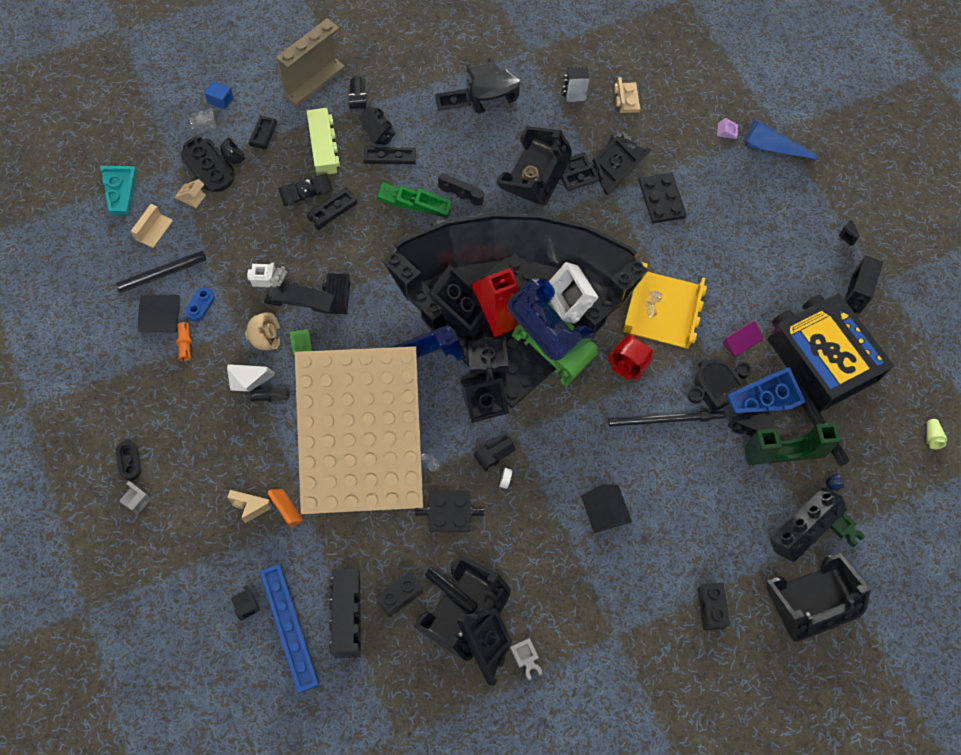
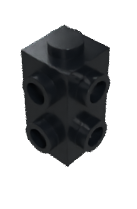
[359,106,396,145]

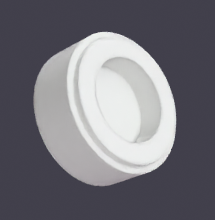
[499,468,512,489]

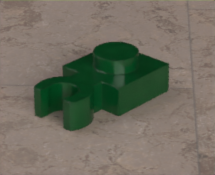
[830,513,865,547]

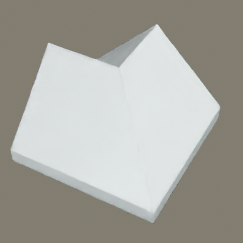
[227,365,275,391]

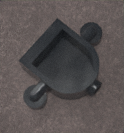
[687,359,752,412]

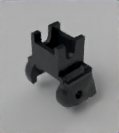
[467,57,520,114]

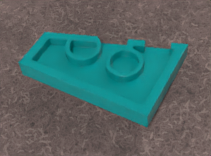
[100,166,137,215]

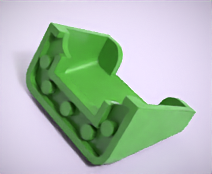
[511,302,598,387]

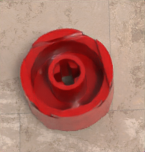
[608,335,653,381]

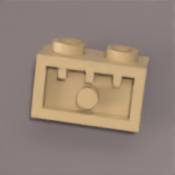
[613,77,640,113]

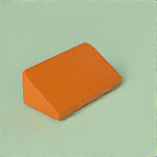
[268,489,304,528]

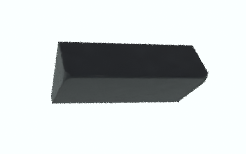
[435,89,471,111]

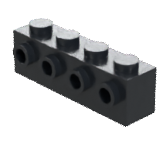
[770,488,847,563]

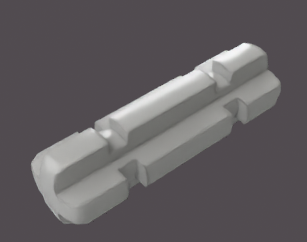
[270,266,287,288]

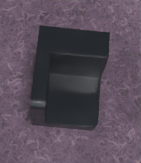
[231,585,260,621]

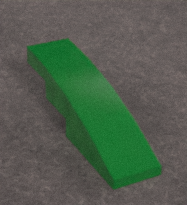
[376,182,452,217]

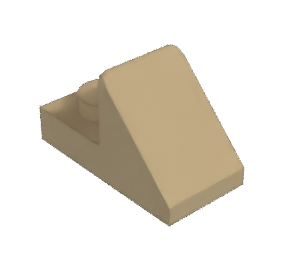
[174,179,206,208]
[227,490,272,523]

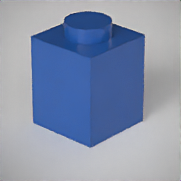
[204,81,234,110]

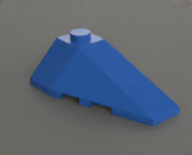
[745,118,818,159]
[726,367,806,413]

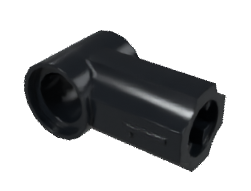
[349,76,367,109]
[474,435,516,471]

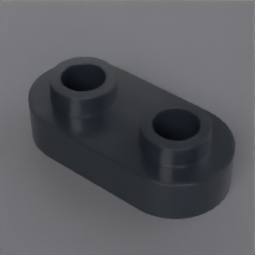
[116,441,141,481]

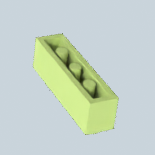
[307,108,340,176]

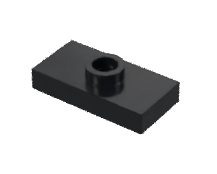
[249,115,277,150]

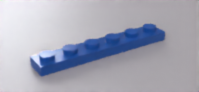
[259,564,320,694]

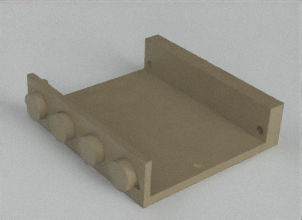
[276,18,345,107]

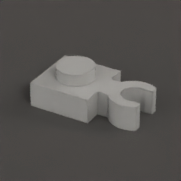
[510,638,542,681]

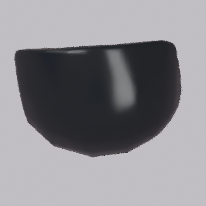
[220,137,245,164]

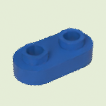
[185,288,215,321]

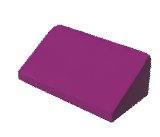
[723,321,763,358]

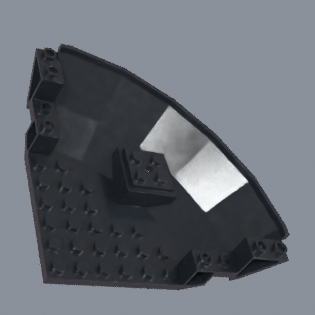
[383,213,649,408]

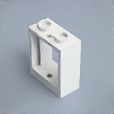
[543,262,599,324]

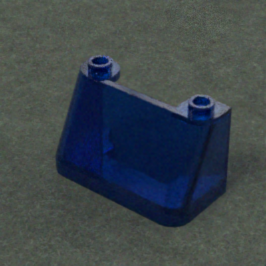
[508,279,596,361]
[389,325,466,361]

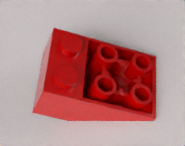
[471,268,520,337]

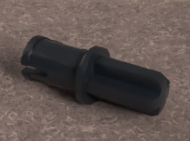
[250,387,290,402]

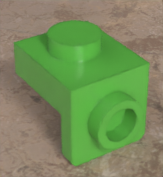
[289,329,312,355]

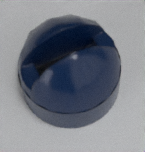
[826,473,844,491]

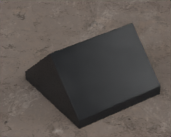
[581,484,632,534]

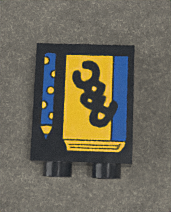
[767,293,895,412]

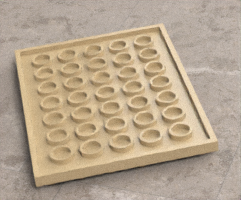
[295,347,423,514]

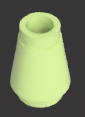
[926,419,947,449]

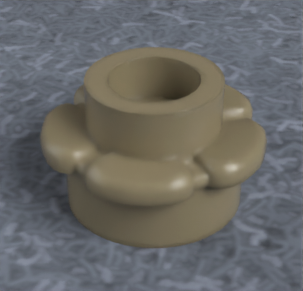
[522,166,539,181]

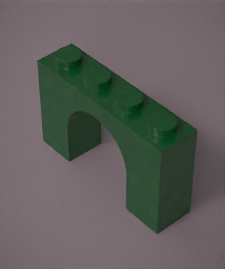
[744,423,841,465]

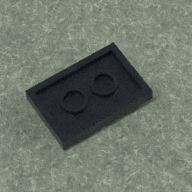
[638,172,687,224]

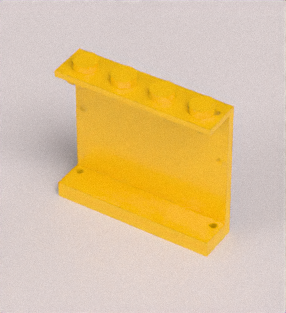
[623,262,707,349]

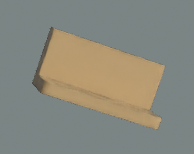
[131,204,173,248]

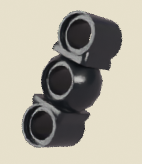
[278,173,333,206]

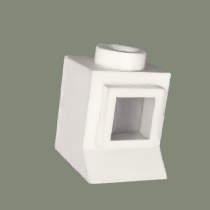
[247,262,276,287]

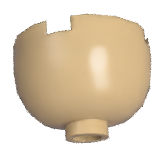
[245,312,280,351]

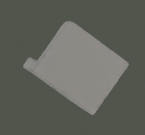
[120,481,151,515]

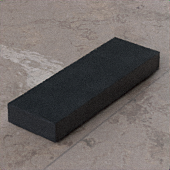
[363,147,416,164]

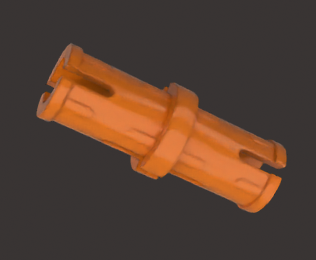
[176,322,192,361]

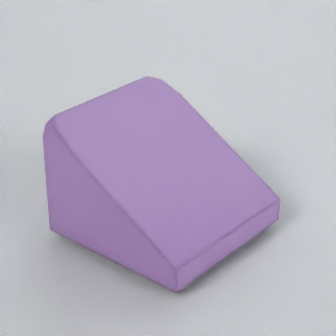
[717,118,738,139]

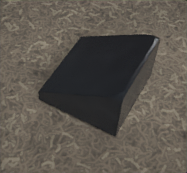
[839,220,860,246]

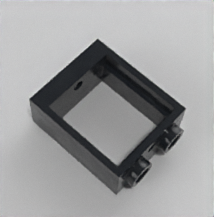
[844,255,883,314]

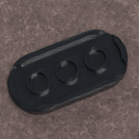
[181,137,234,192]

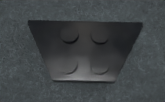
[592,136,651,195]
[456,607,512,686]

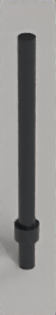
[608,410,725,426]

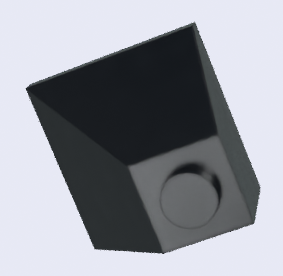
[460,375,509,423]

